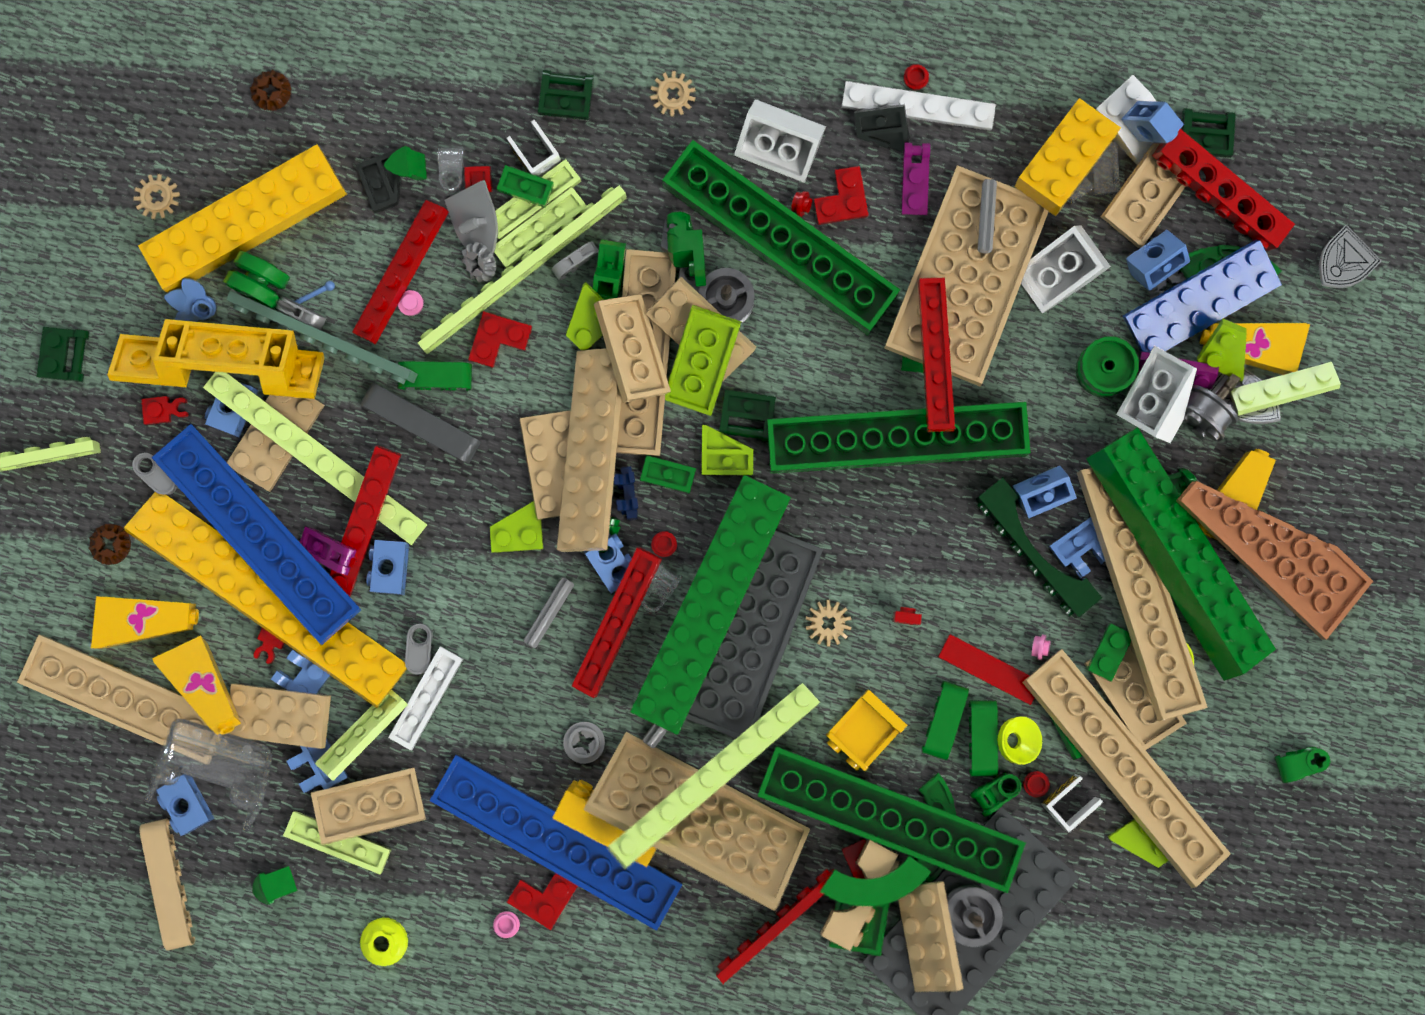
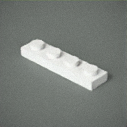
[388,646,464,750]

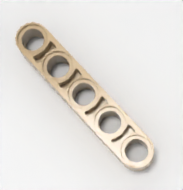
[140,818,195,951]

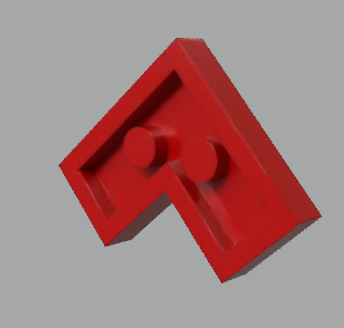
[814,166,868,225]
[468,311,533,368]
[507,873,578,930]

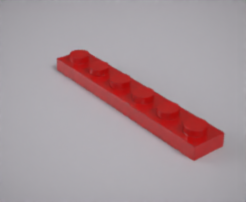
[352,200,449,345]
[918,278,955,432]
[330,445,402,597]
[572,547,662,698]
[716,868,834,984]

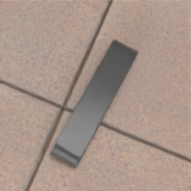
[360,382,482,465]

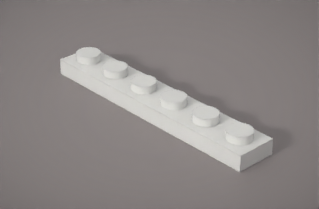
[842,81,996,131]

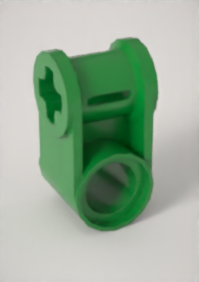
[1274,747,1330,783]
[969,773,1021,817]

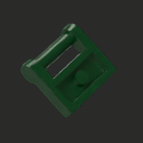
[538,70,594,120]
[1182,108,1236,158]
[36,327,90,382]
[719,390,776,443]

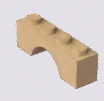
[820,839,899,951]

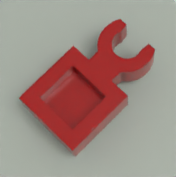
[464,166,492,192]
[142,396,189,425]
[892,607,922,626]
[254,628,285,664]

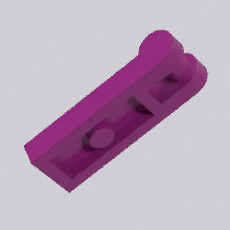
[901,142,930,215]
[300,527,357,575]

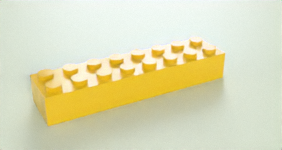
[138,144,347,293]

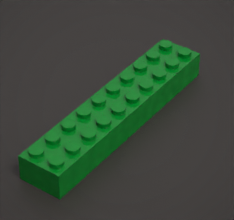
[662,140,900,336]
[767,402,1031,474]
[1086,427,1276,681]
[630,475,791,735]
[758,747,1026,893]

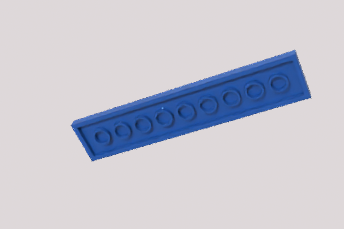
[152,424,361,645]
[430,755,683,931]

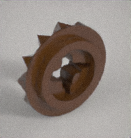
[250,70,291,111]
[88,524,131,565]

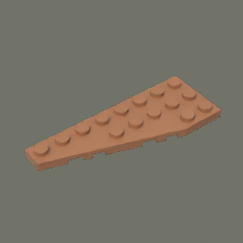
[1176,481,1373,640]

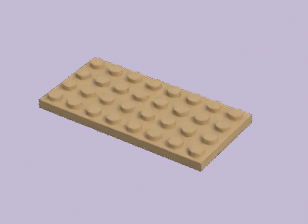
[884,165,1049,387]
[583,732,810,911]

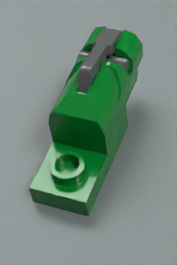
[661,212,706,287]

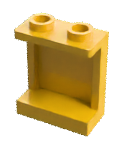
[826,689,908,771]

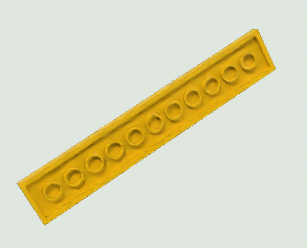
[124,492,407,708]

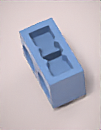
[584,533,632,593]

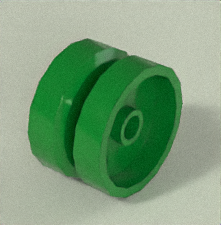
[223,250,290,309]
[1076,337,1139,397]

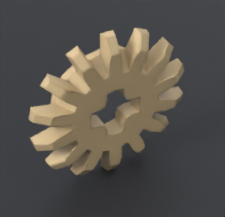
[650,71,696,116]
[134,174,180,219]
[805,600,851,647]

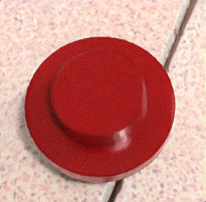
[903,64,929,90]
[791,191,812,217]
[651,531,677,557]
[1023,771,1050,797]

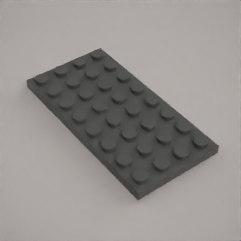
[686,531,823,738]
[861,807,1080,1015]

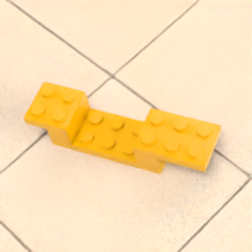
[107,319,324,399]

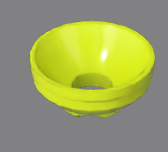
[998,717,1042,764]
[360,918,408,966]

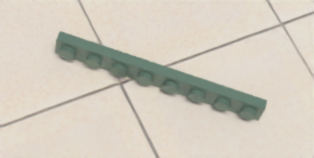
[226,291,418,384]

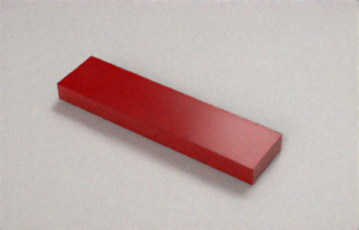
[938,634,1035,705]

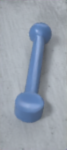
[295,281,335,304]

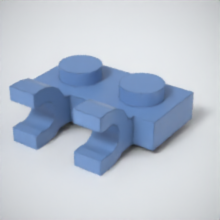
[1049,517,1105,579]
[271,649,330,694]
[287,737,349,793]

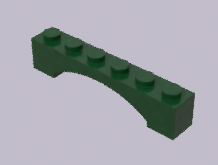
[976,477,1102,618]

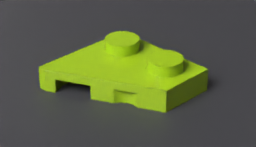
[566,282,604,351]
[1197,318,1247,382]
[702,425,753,475]
[490,501,543,553]
[1107,819,1169,868]

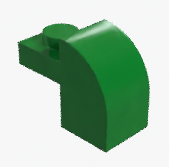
[593,239,626,300]

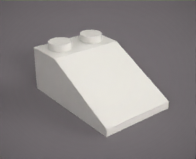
[1096,75,1156,165]
[1021,226,1111,313]
[1116,346,1197,443]

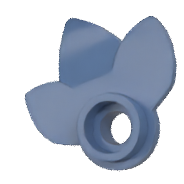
[164,278,216,322]

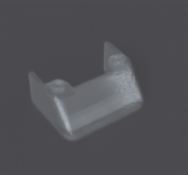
[145,719,273,832]

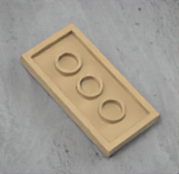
[1101,142,1186,248]
[646,277,756,381]
[594,294,671,403]
[227,395,325,492]
[519,410,571,520]
[1084,641,1187,750]
[225,684,331,749]
[311,768,426,845]
[898,881,963,992]

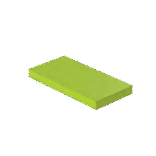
[665,305,742,416]

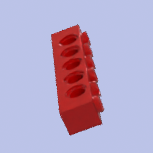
[1151,129,1295,251]

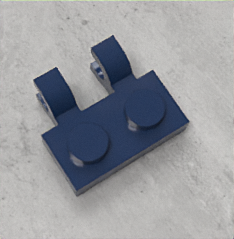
[614,466,638,521]

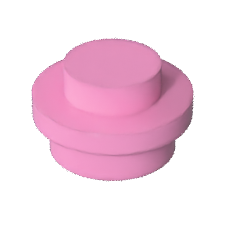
[398,290,424,316]
[1032,634,1051,660]
[493,911,520,938]

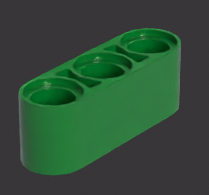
[397,361,472,391]
[921,681,969,761]
[969,700,998,776]

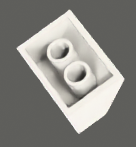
[734,99,826,183]

